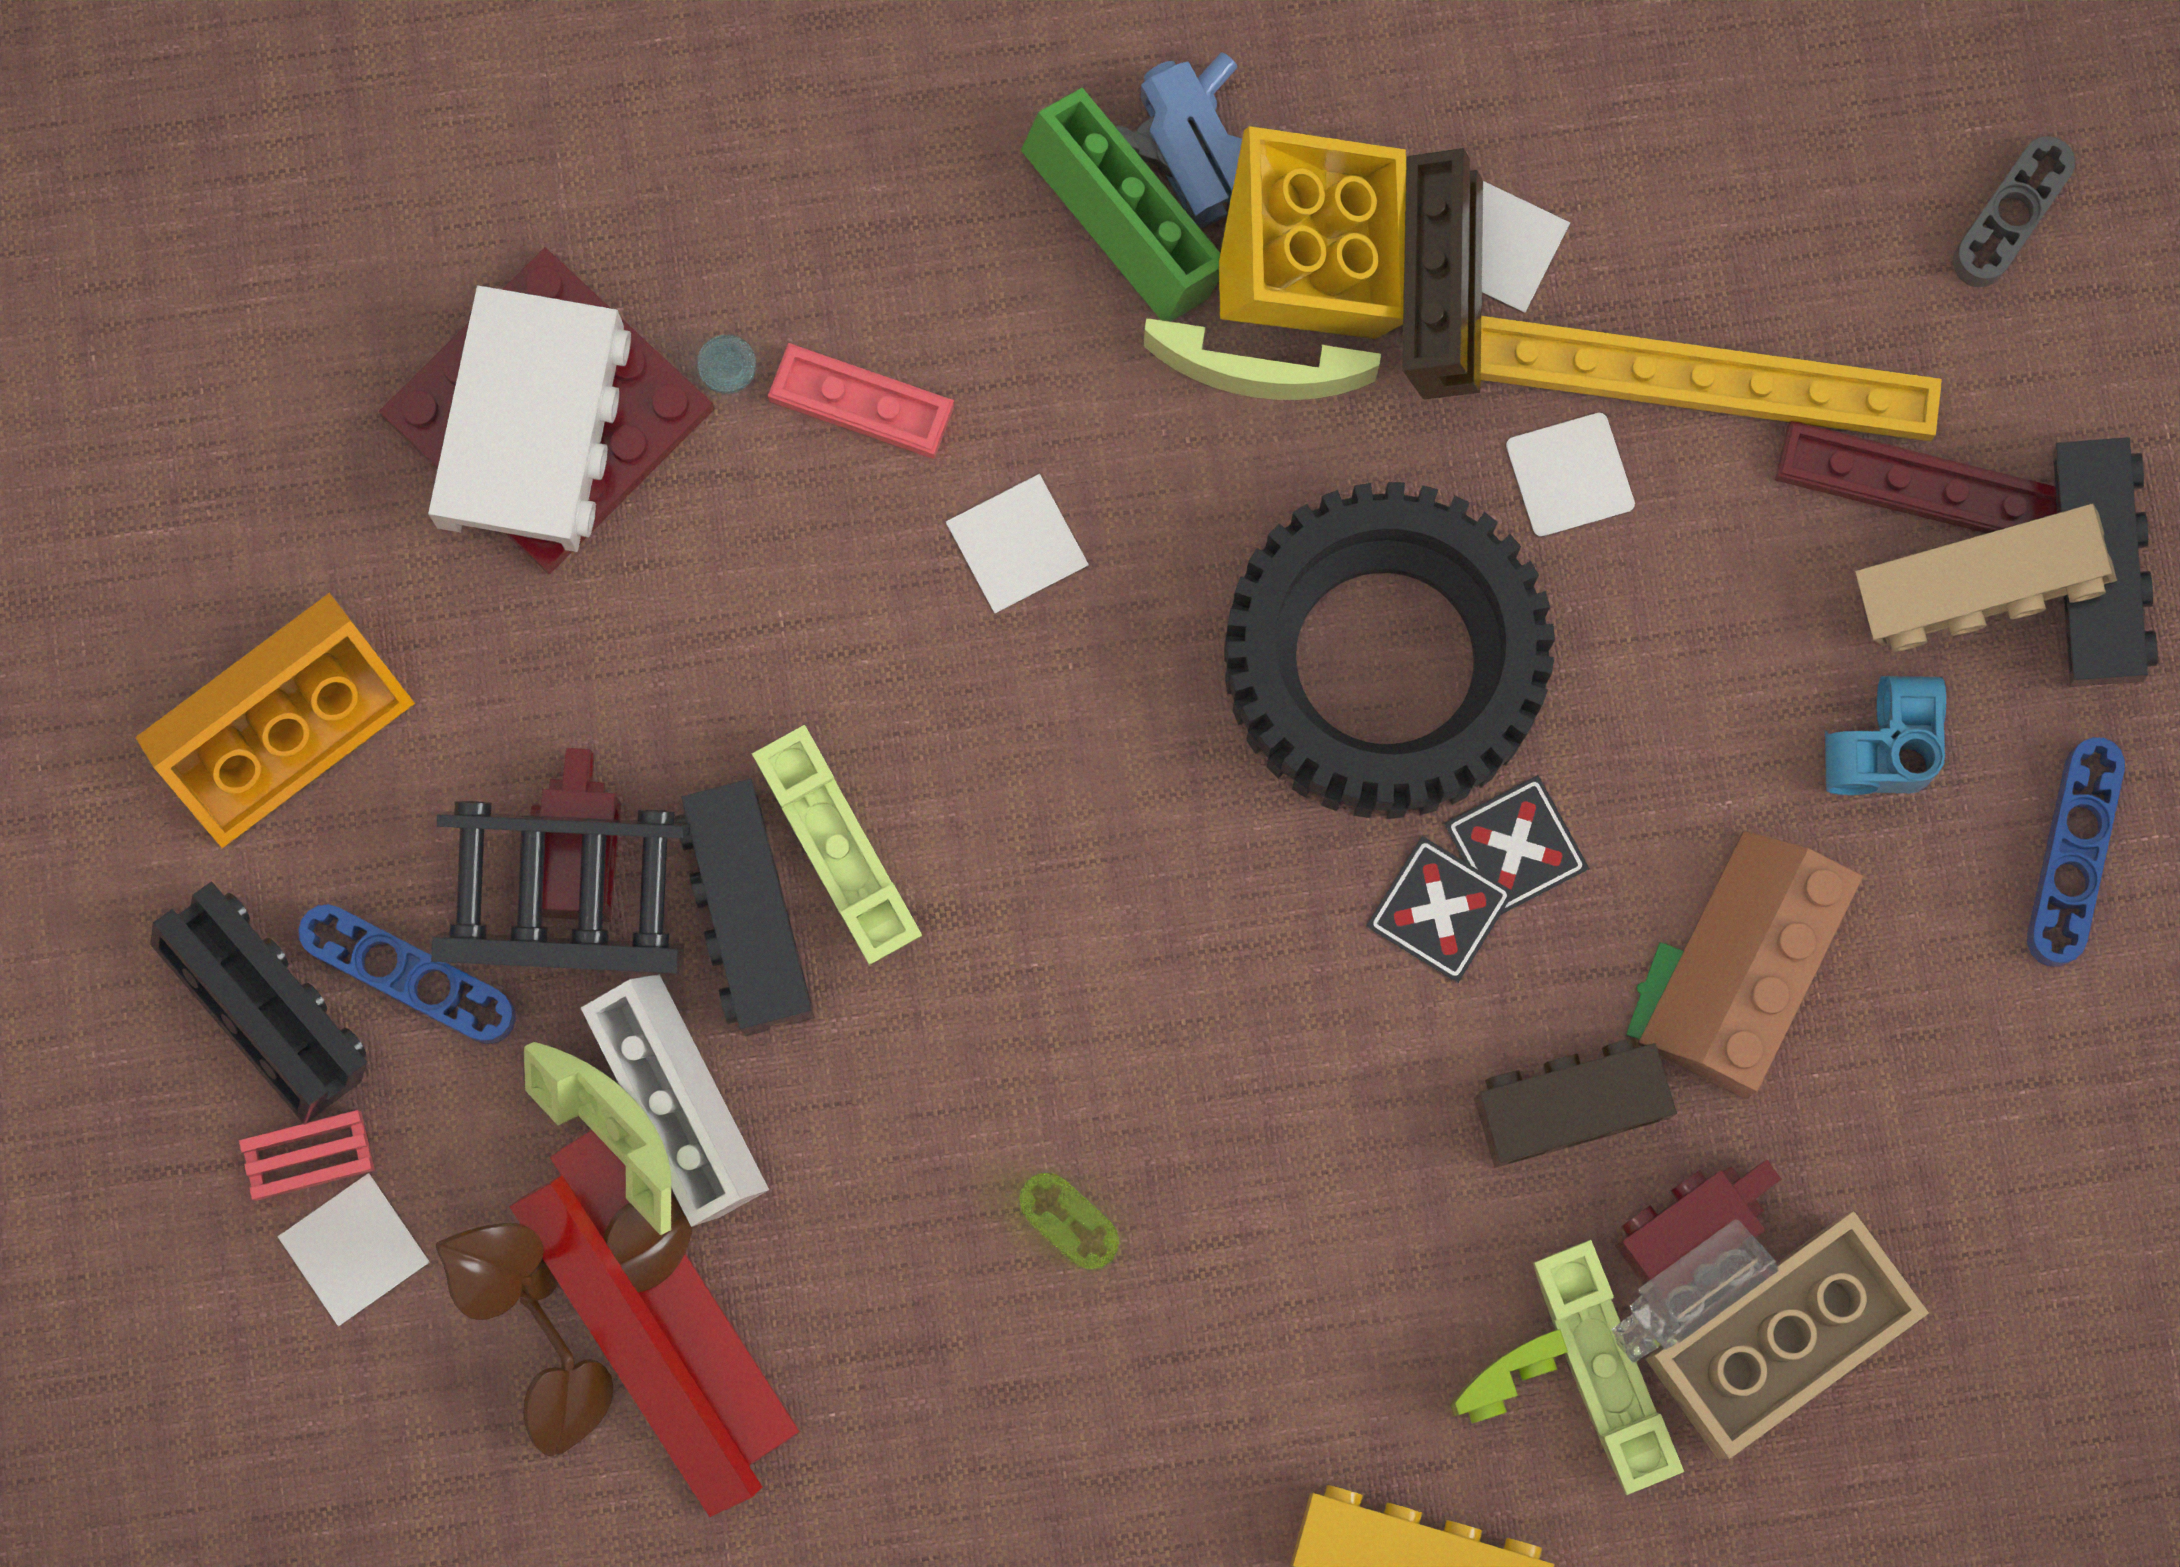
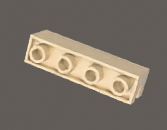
[1855,504,2117,652]

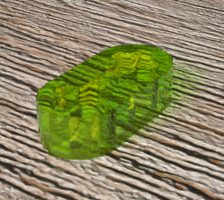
[1019,1172,1119,1271]

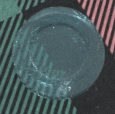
[697,335,757,394]

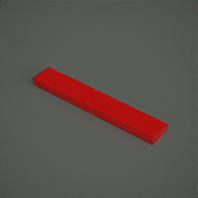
[550,1130,801,1466]
[509,1175,763,1518]

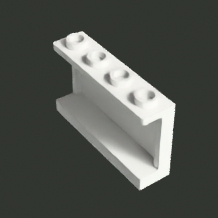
[428,285,631,552]

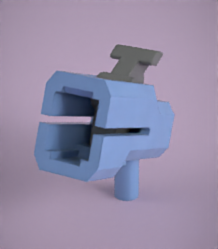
[1116,52,1242,228]

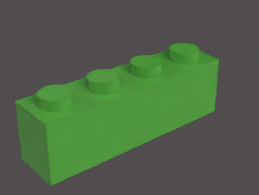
[1021,88,1220,322]

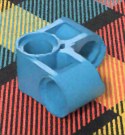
[1825,676,1946,795]

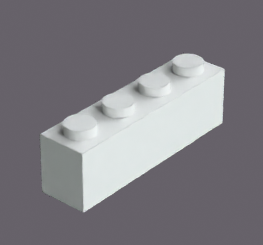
[581,974,769,1227]

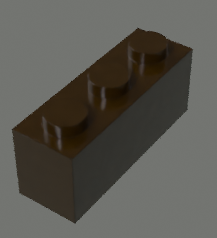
[1474,1038,1677,1168]

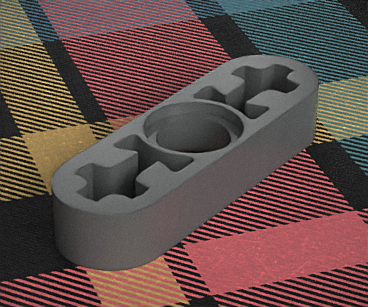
[1953,136,2075,287]

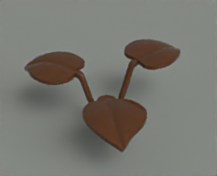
[436,1194,693,1457]

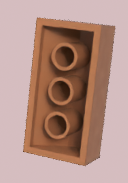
[1638,831,1863,1099]

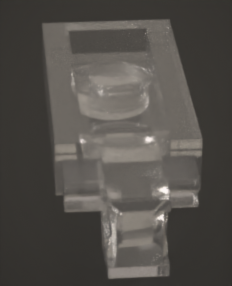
[1612,1219,1779,1363]

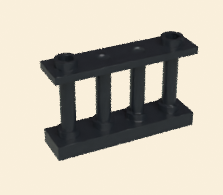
[431,801,690,973]

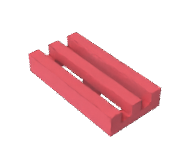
[239,1110,375,1201]

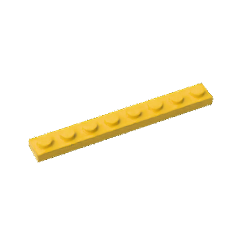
[1481,316,1942,442]

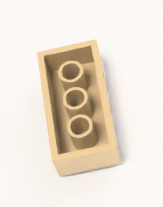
[1645,1211,1929,1460]

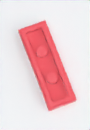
[768,343,955,459]

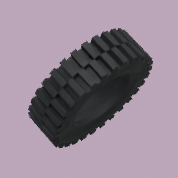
[1224,482,1555,819]

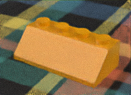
[135,592,415,848]

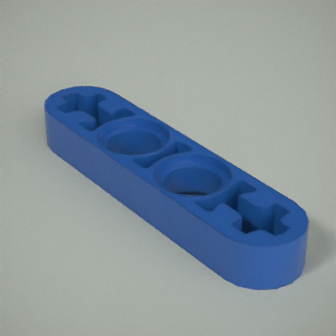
[2027,737,2125,967]
[298,904,516,1044]

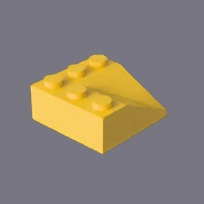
[1219,126,1406,339]

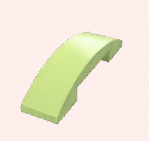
[1144,318,1381,400]
[752,725,922,965]
[524,1042,671,1235]
[1533,1240,1684,1495]

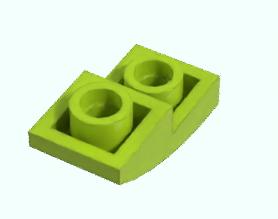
[1450,1329,1568,1424]

